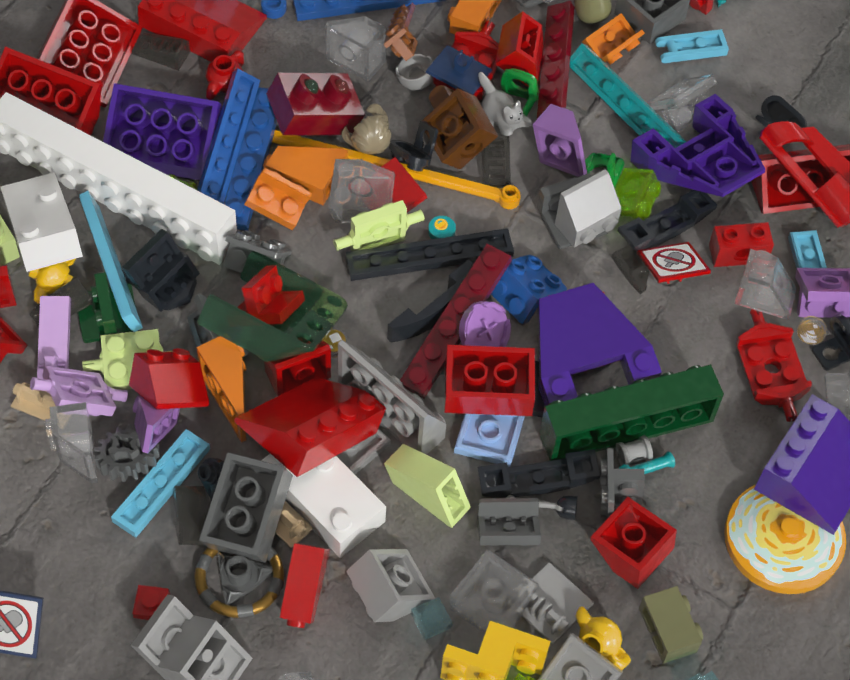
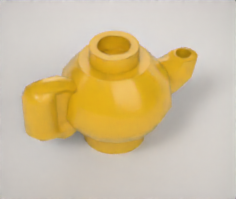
[28,258,76,305]
[575,606,631,670]

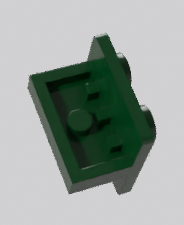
[75,272,140,343]

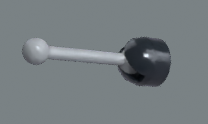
[506,495,578,520]

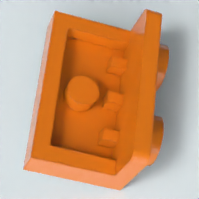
[581,13,645,65]

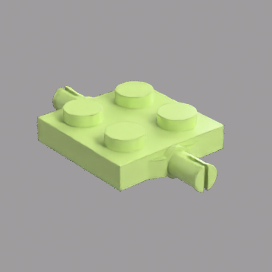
[333,200,425,251]
[82,329,172,390]

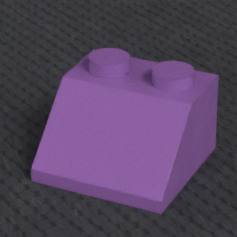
[533,104,587,177]

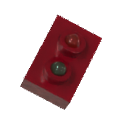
[266,72,365,135]

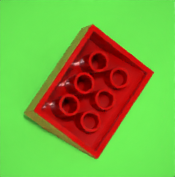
[36,0,143,107]
[138,0,267,62]
[234,377,386,477]

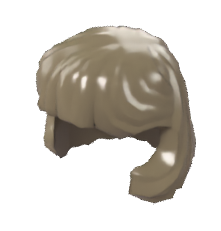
[342,103,391,154]

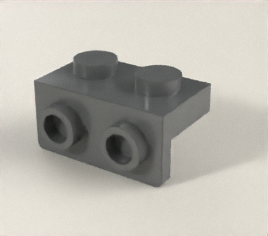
[477,498,541,546]

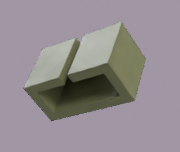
[639,586,703,664]

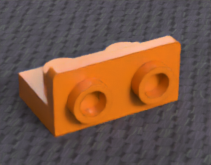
[244,168,312,230]

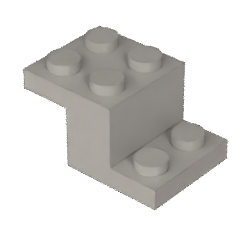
[131,594,253,680]

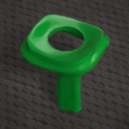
[501,68,539,117]
[585,153,625,187]

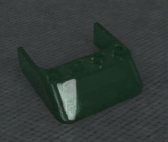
[198,251,348,362]

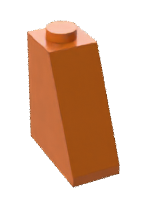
[263,146,348,205]

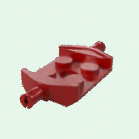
[433,21,499,101]
[736,307,812,422]

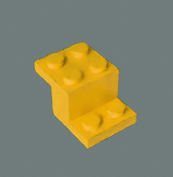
[440,621,551,680]

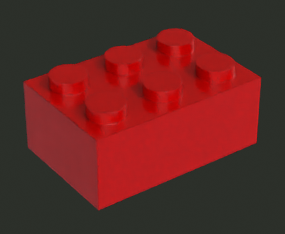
[444,345,535,416]

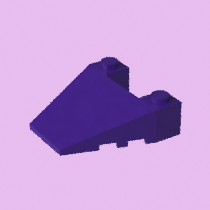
[630,94,765,197]
[539,283,662,406]

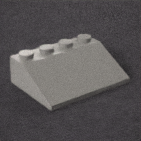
[338,340,446,455]

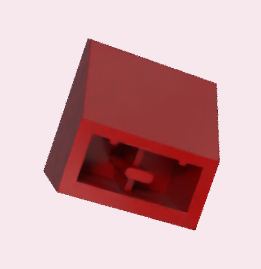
[495,11,544,87]

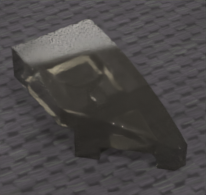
[611,245,650,294]

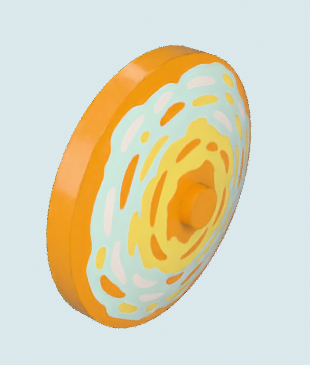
[724,485,846,594]

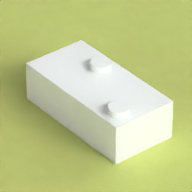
[0,172,83,272]
[261,454,386,558]

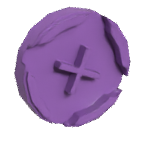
[459,301,511,347]

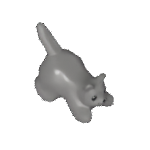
[478,72,533,136]

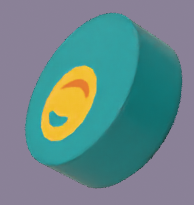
[428,216,456,239]

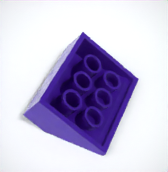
[103,83,222,181]
[754,394,850,535]

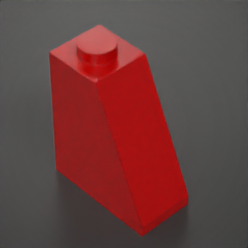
[280,543,330,628]

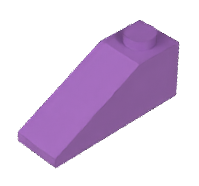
[133,395,180,453]

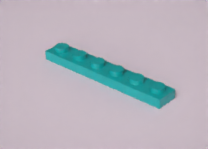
[570,43,686,148]

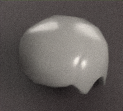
[396,54,434,90]

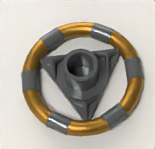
[194,546,284,618]

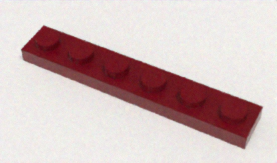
[536,0,575,120]
[400,244,512,399]

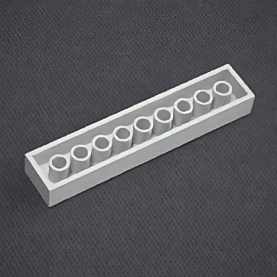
[0,92,237,265]

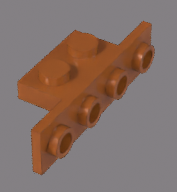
[383,2,418,61]

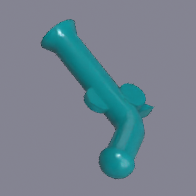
[619,451,675,475]

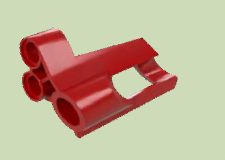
[760,121,850,228]

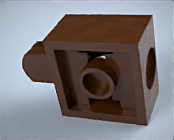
[422,85,498,170]

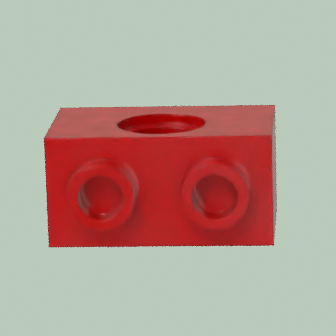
[709,222,774,267]

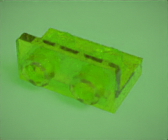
[614,168,661,220]

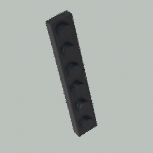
[346,228,514,281]

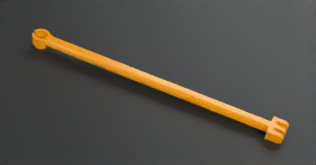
[272,130,521,210]

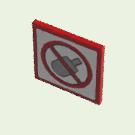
[637,242,711,284]

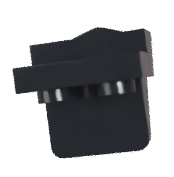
[122,229,200,312]

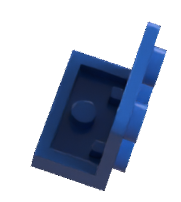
[491,255,567,324]

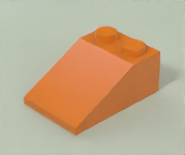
[197,332,247,443]

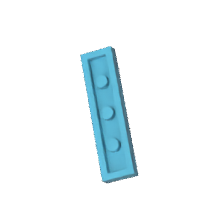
[111,429,210,538]

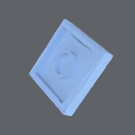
[454,414,525,467]

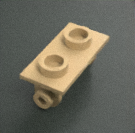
[11,382,72,428]
[275,501,313,548]

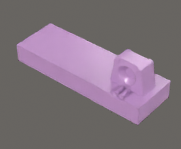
[37,296,71,379]

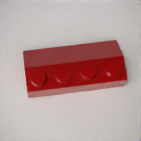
[0,46,101,136]
[751,144,850,214]

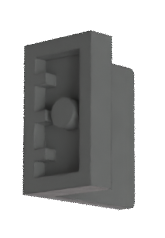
[537,173,608,249]

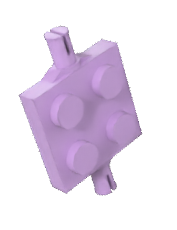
[30,366,128,416]

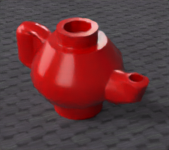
[205,50,244,100]

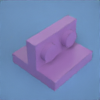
[795,268,850,318]

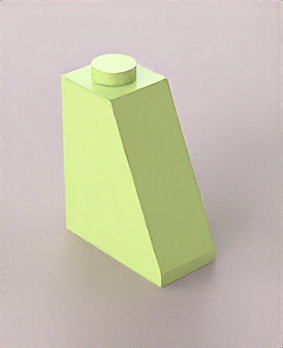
[384,444,471,528]

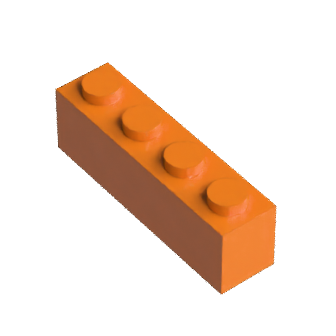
[447,0,502,35]

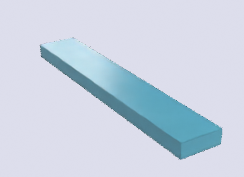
[79,191,143,332]

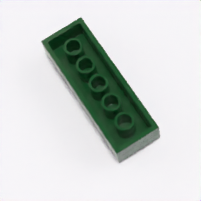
[539,364,724,461]

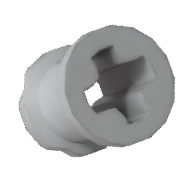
[616,435,653,465]

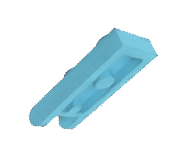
[655,29,729,63]

